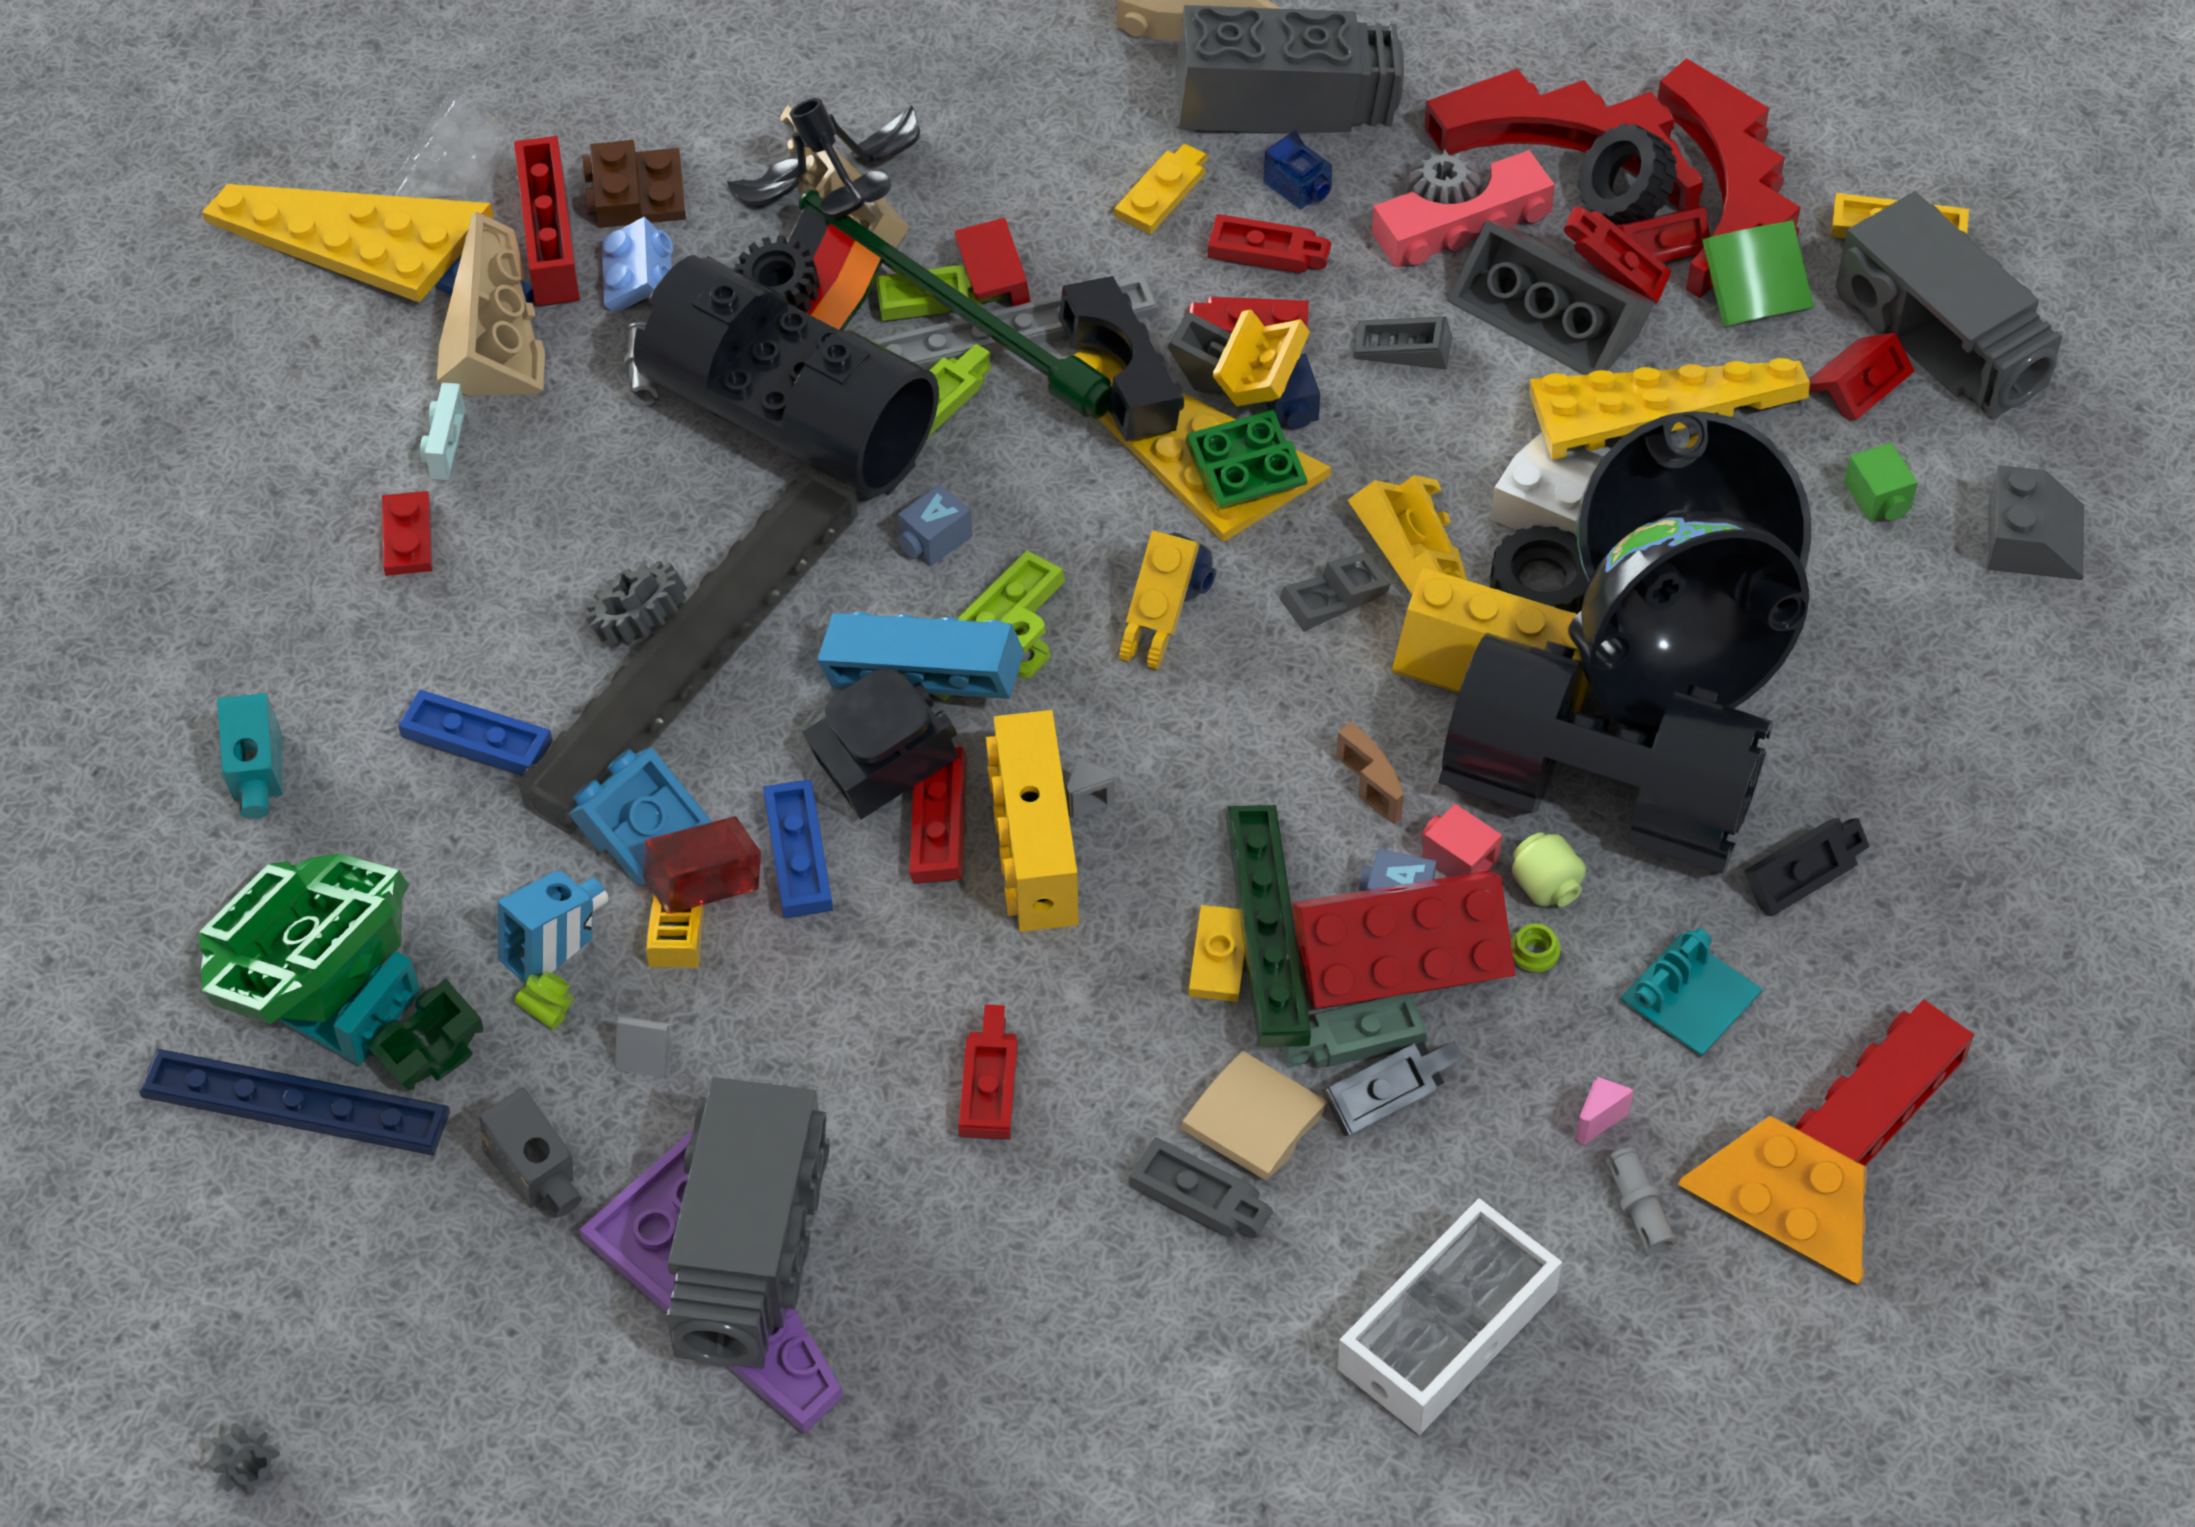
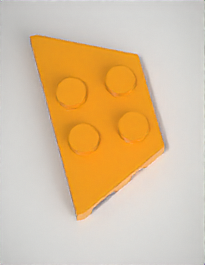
[1678,1116,1867,1284]

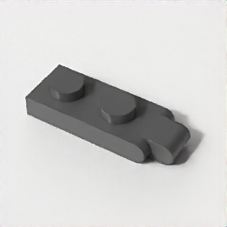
[1129,1137,1273,1238]

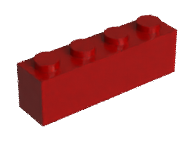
[514,136,580,306]
[1795,999,1974,1166]

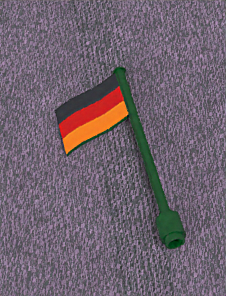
[761,189,1112,419]

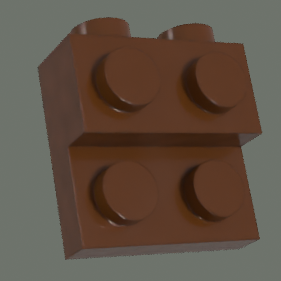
[583,140,686,228]

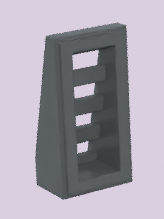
[1353,316,1452,370]

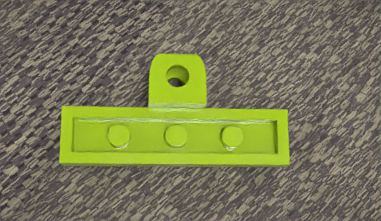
[933,550,1065,701]

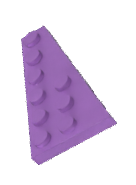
[579,1129,842,1434]

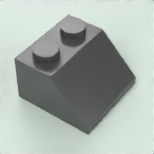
[1987,465,2084,580]

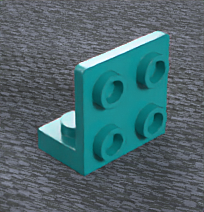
[280,951,421,1066]

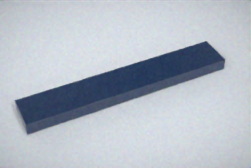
[139,1048,450,1156]

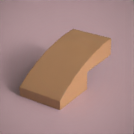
[1336,721,1404,825]

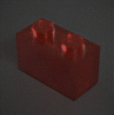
[643,816,761,914]

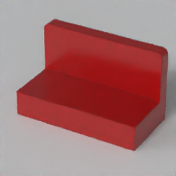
[955,218,1030,306]
[1809,333,1915,421]

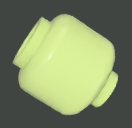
[1512,832,1586,907]

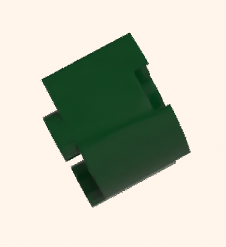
[366,978,484,1090]

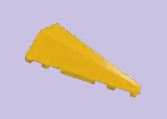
[1347,475,1468,595]

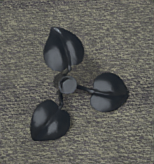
[727,98,920,218]

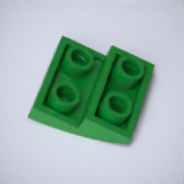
[1185,409,1308,509]

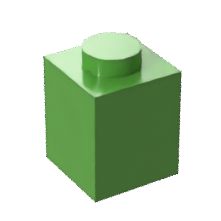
[1844,442,1918,522]

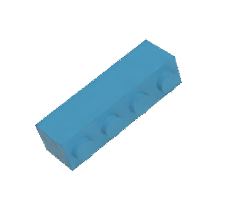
[817,612,1024,699]

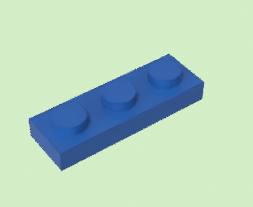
[398,689,553,778]
[763,779,833,918]

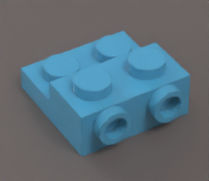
[569,747,713,887]

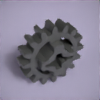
[585,561,687,645]

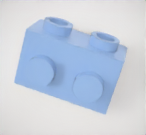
[602,217,673,311]

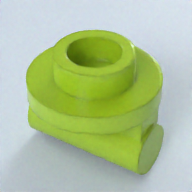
[514,971,574,1031]

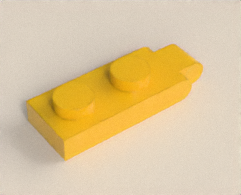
[1114,143,1208,235]

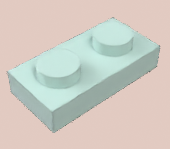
[420,383,466,480]

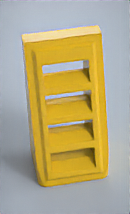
[646,880,706,968]

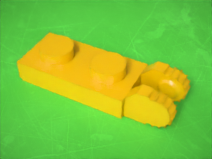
[1119,530,1200,670]

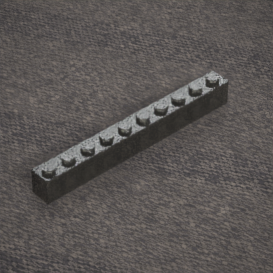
[519,466,858,835]

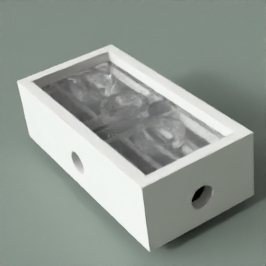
[1337,1198,1562,1435]

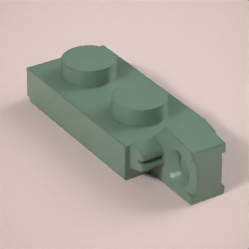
[1281,993,1427,1068]

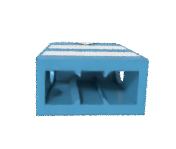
[498,871,608,984]

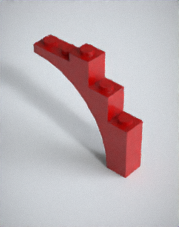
[1657,58,1801,298]
[1424,68,1703,211]

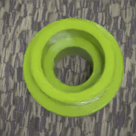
[1511,923,1561,972]

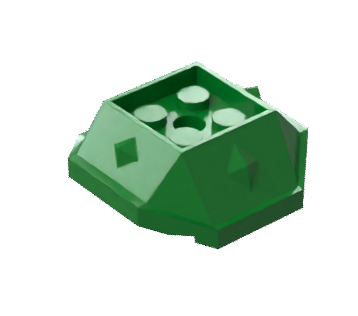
[199,853,409,1025]

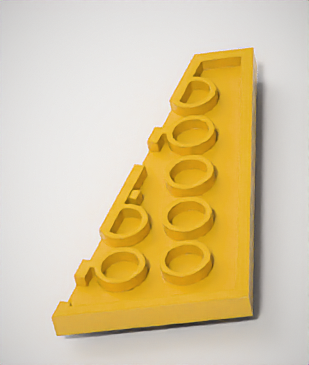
[202,184,494,303]
[1074,350,1332,542]
[1530,358,1810,460]

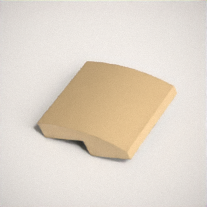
[1180,1051,1328,1181]

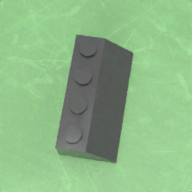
[1447,220,1655,375]

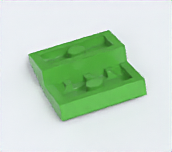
[1702,220,1814,327]

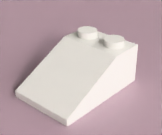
[1491,432,1611,538]

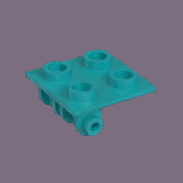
[1620,928,1763,1057]

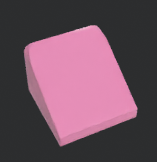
[1576,1077,1634,1145]

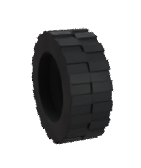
[1578,124,1677,226]
[1490,525,1588,614]

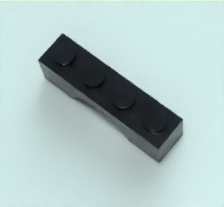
[1059,276,1184,441]

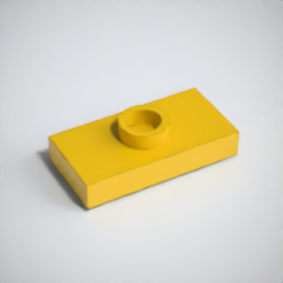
[1189,905,1245,1002]

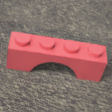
[1372,150,1555,268]

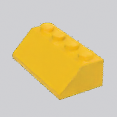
[1392,567,1590,713]

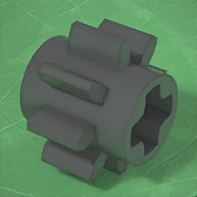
[205,1423,280,1495]

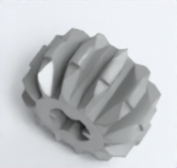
[1406,149,1481,204]

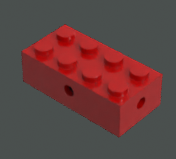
[1292,871,1516,1009]

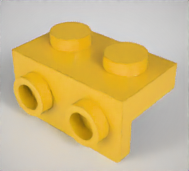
[1213,310,1310,407]

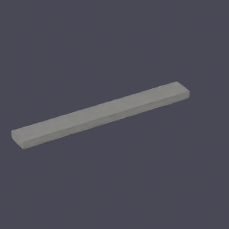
[871,275,1159,369]

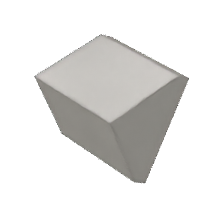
[1066,757,1115,819]

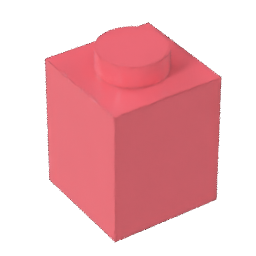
[1421,803,1502,877]

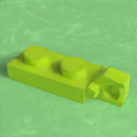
[876,265,1003,321]
[928,343,992,437]

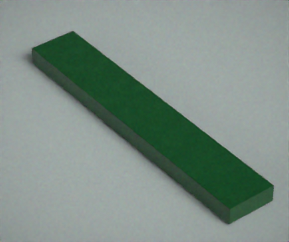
[1226,805,1311,1047]

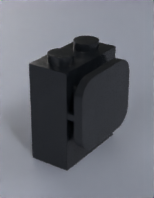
[802,668,959,820]

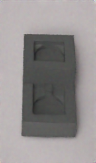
[1280,552,1391,632]

